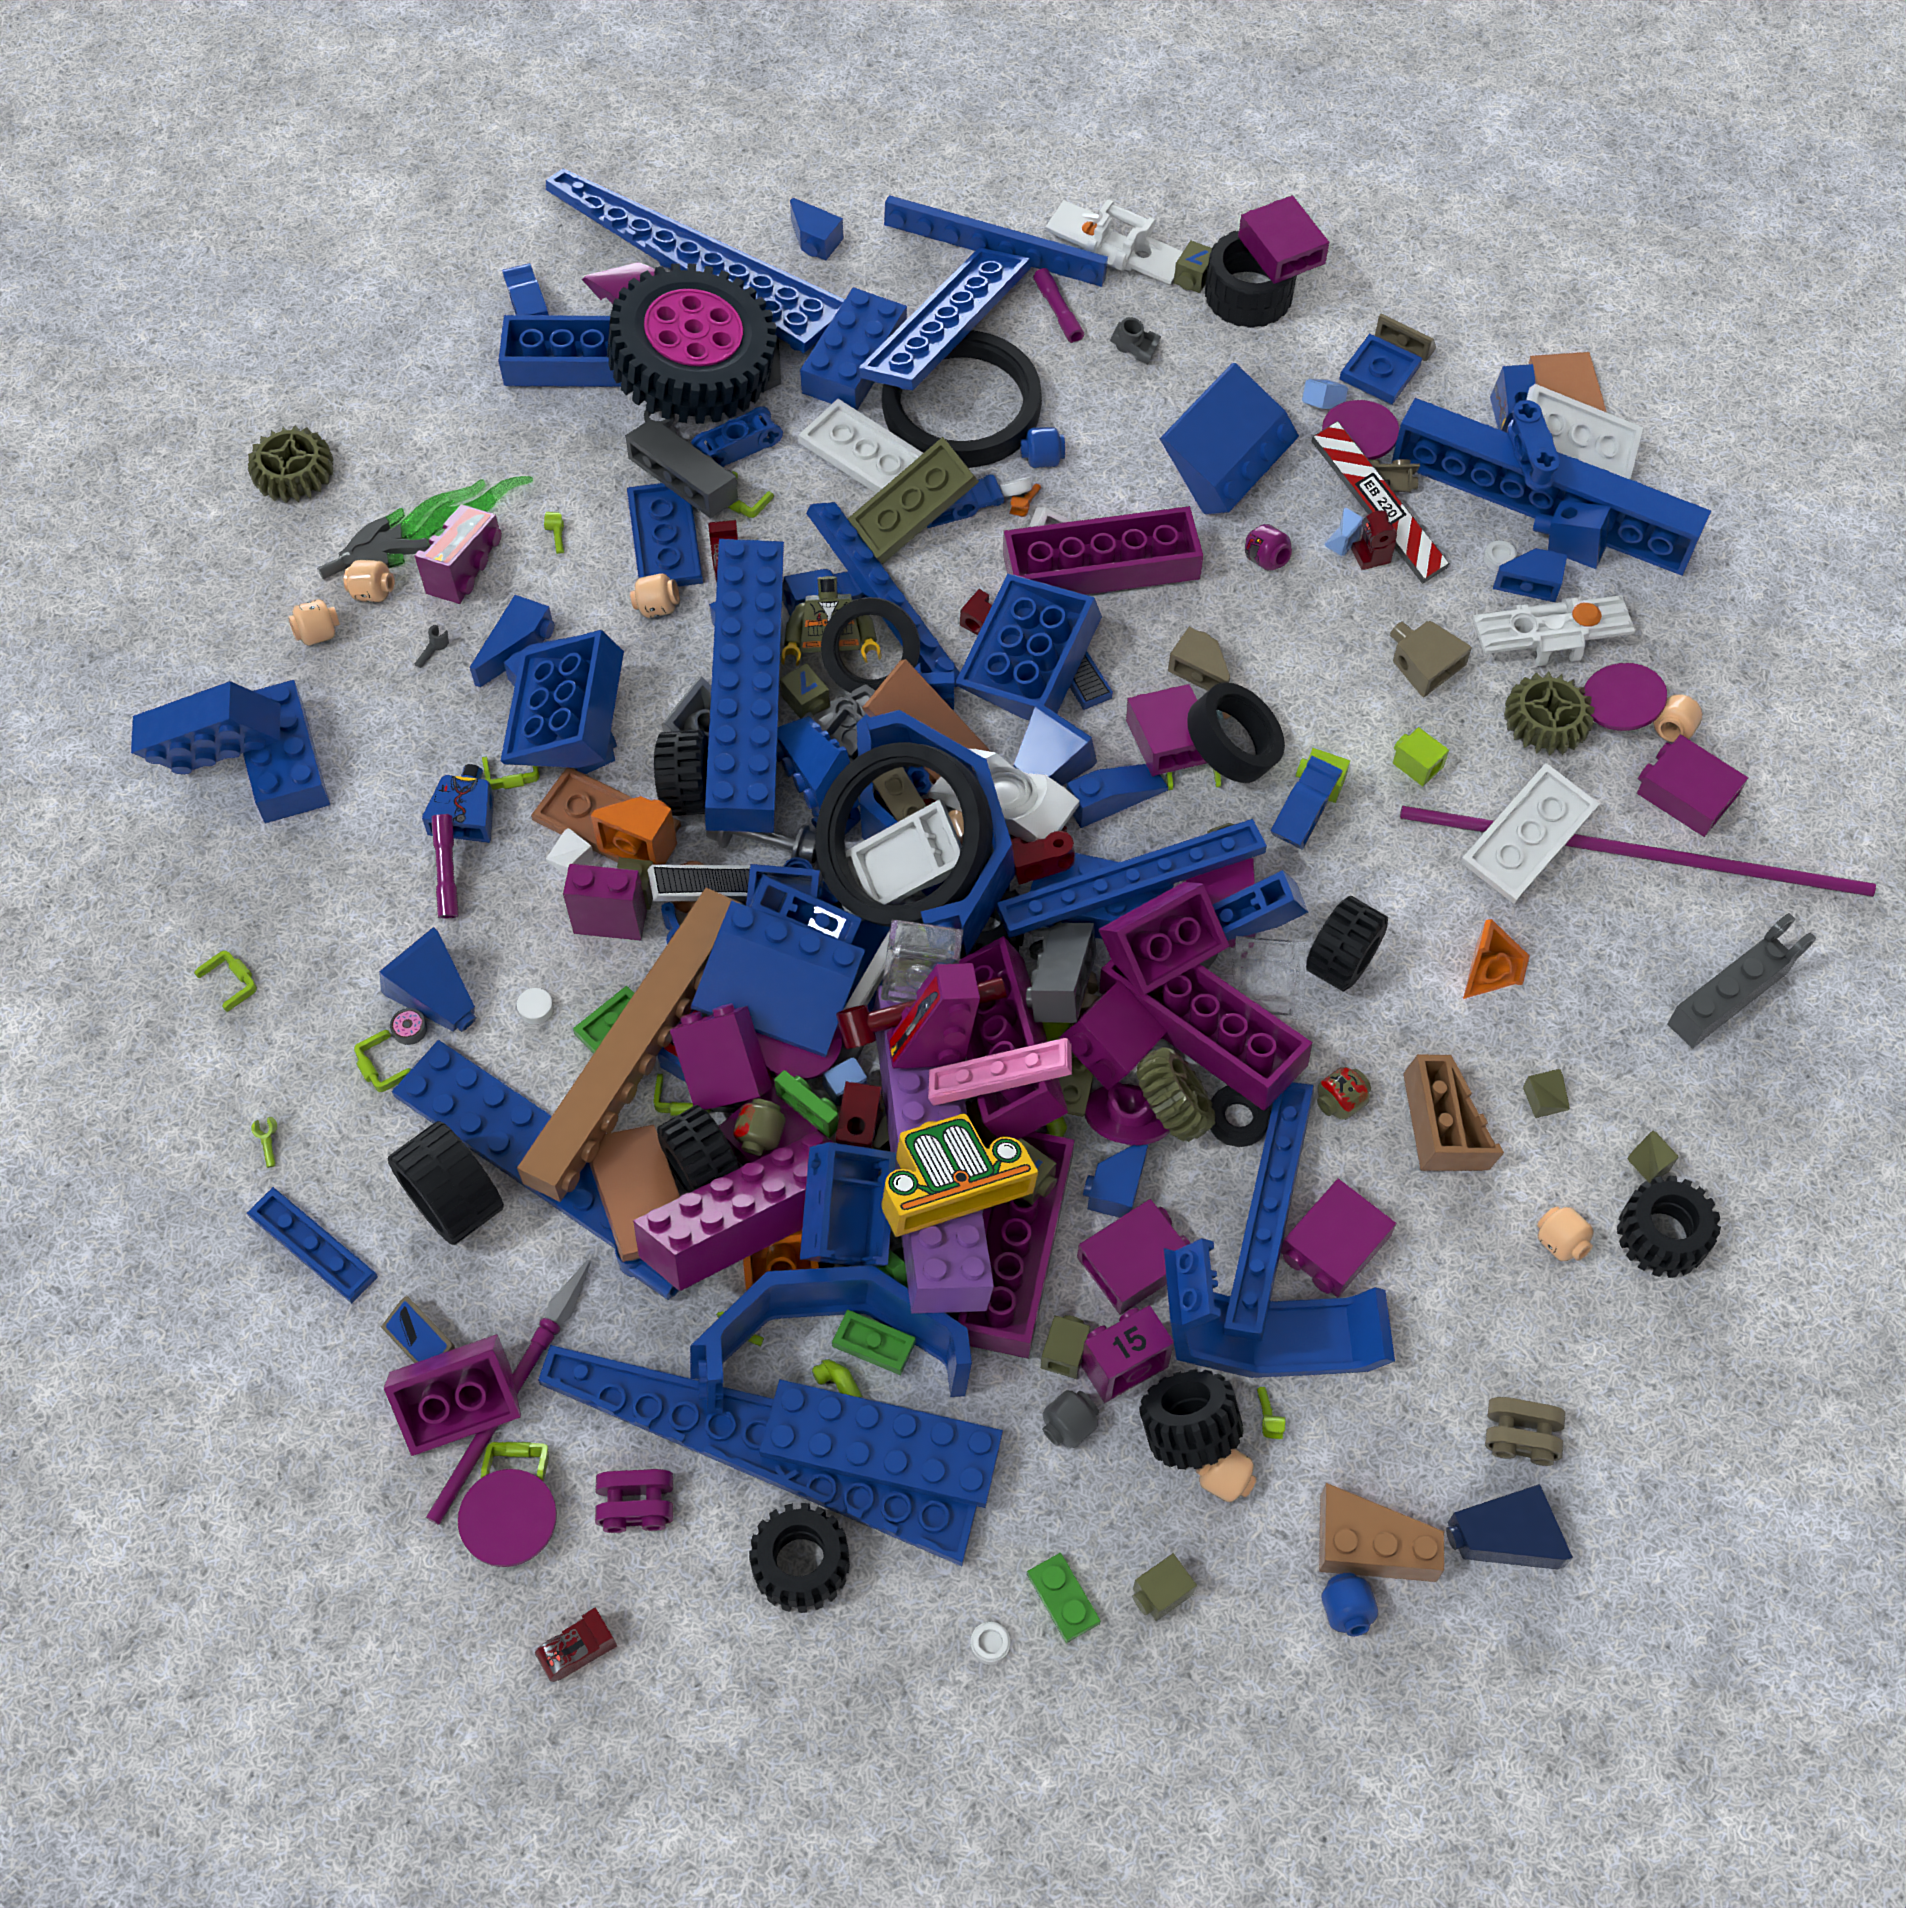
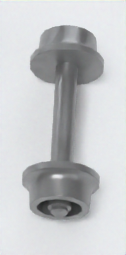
[706,824,817,867]

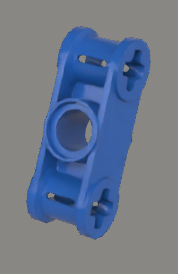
[1507,400,1560,491]
[691,406,783,467]

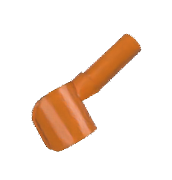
[1009,483,1041,517]

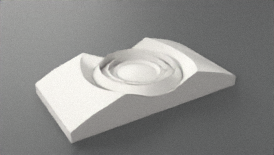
[929,748,1080,842]
[842,799,962,921]

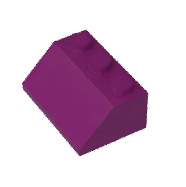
[1098,882,1230,995]
[384,1334,521,1456]

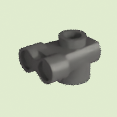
[1110,317,1161,365]

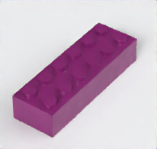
[1003,506,1204,595]
[953,936,1068,1140]
[1099,960,1313,1111]
[633,1131,834,1291]
[957,1131,1075,1359]

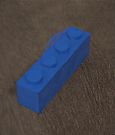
[777,716,860,814]

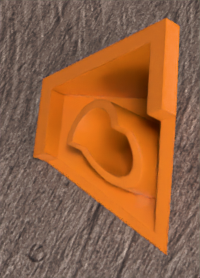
[1463,919,1530,999]

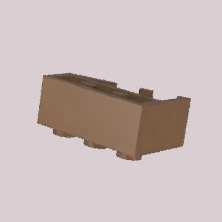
[1403,1054,1504,1171]
[1319,1483,1444,1582]

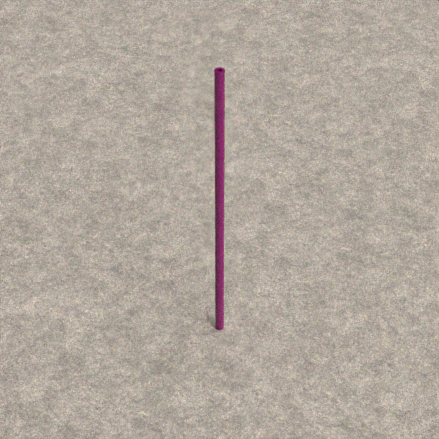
[1400,805,1876,897]

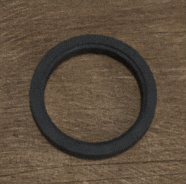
[881,330,1042,468]
[815,742,993,928]

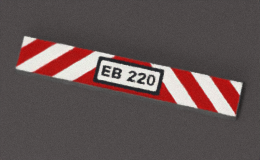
[1311,421,1450,584]

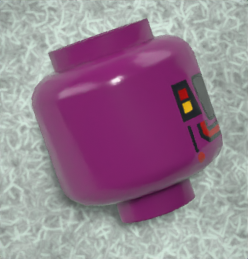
[1245,524,1292,571]

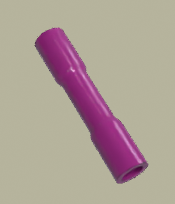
[1033,268,1084,343]
[431,814,458,919]

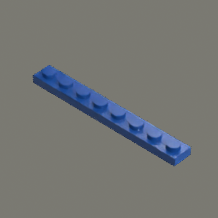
[884,195,1108,287]
[806,502,960,687]
[996,819,1267,938]
[1224,1082,1314,1341]

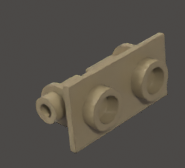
[1369,459,1420,492]
[872,767,926,822]

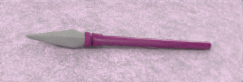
[426,1260,591,1525]

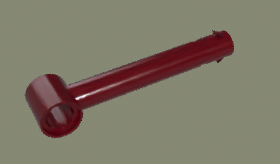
[836,976,1007,1049]

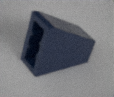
[1446,1484,1573,1570]

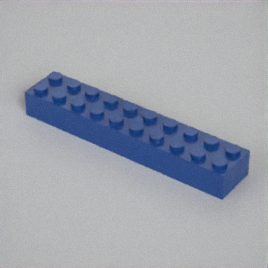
[1391,398,1711,576]
[705,539,784,833]

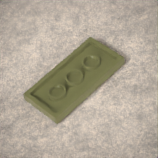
[848,437,979,564]

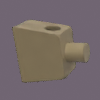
[1390,621,1472,698]

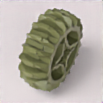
[248,425,334,503]
[1504,671,1595,756]
[1136,1047,1215,1142]

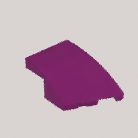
[581,262,655,305]

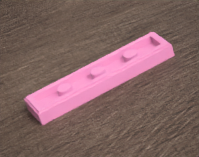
[928,1038,1072,1106]

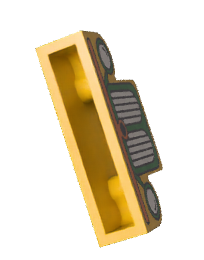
[881,1114,1038,1237]

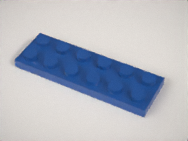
[759,1379,1003,1508]

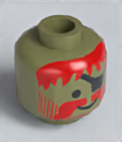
[1317,1067,1371,1120]
[733,1099,786,1156]

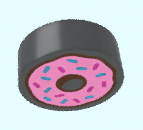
[390,1008,427,1045]

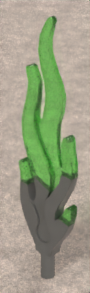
[317,476,533,579]

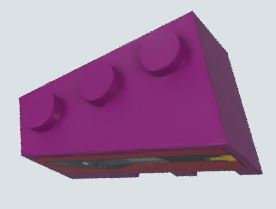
[414,504,502,604]
[887,963,980,1069]

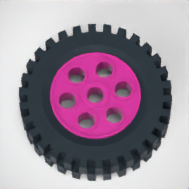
[607,263,777,424]

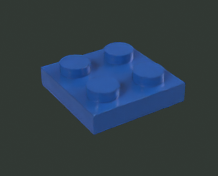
[1339,333,1422,405]

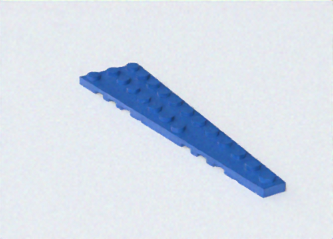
[546,168,845,353]
[538,1345,977,1567]

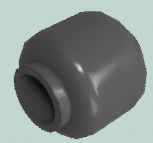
[1042,1390,1099,1448]

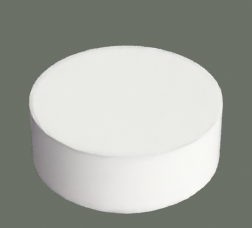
[1000,477,1032,497]
[1484,540,1517,571]
[517,988,553,1024]
[970,1622,1010,1665]

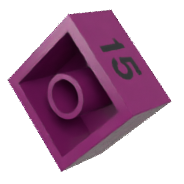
[1081,1305,1174,1403]

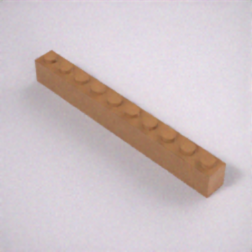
[517,888,742,1202]

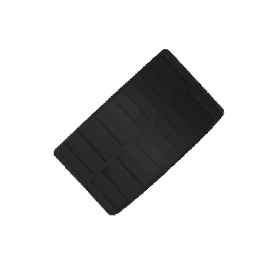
[1205,230,1297,328]
[388,1121,504,1245]

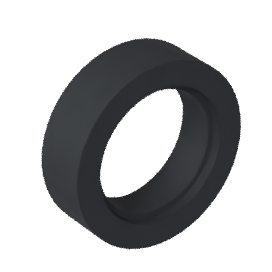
[821,597,920,693]
[1187,682,1285,783]

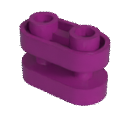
[595,1469,673,1533]

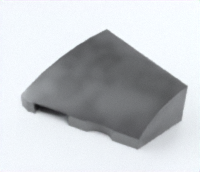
[803,684,875,760]

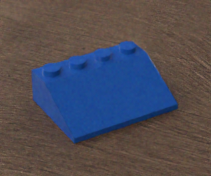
[1159,363,1299,514]
[955,573,1102,721]
[500,629,624,768]
[691,901,865,1057]

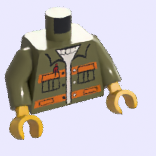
[781,576,882,666]

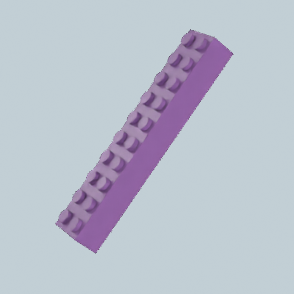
[873,986,994,1313]

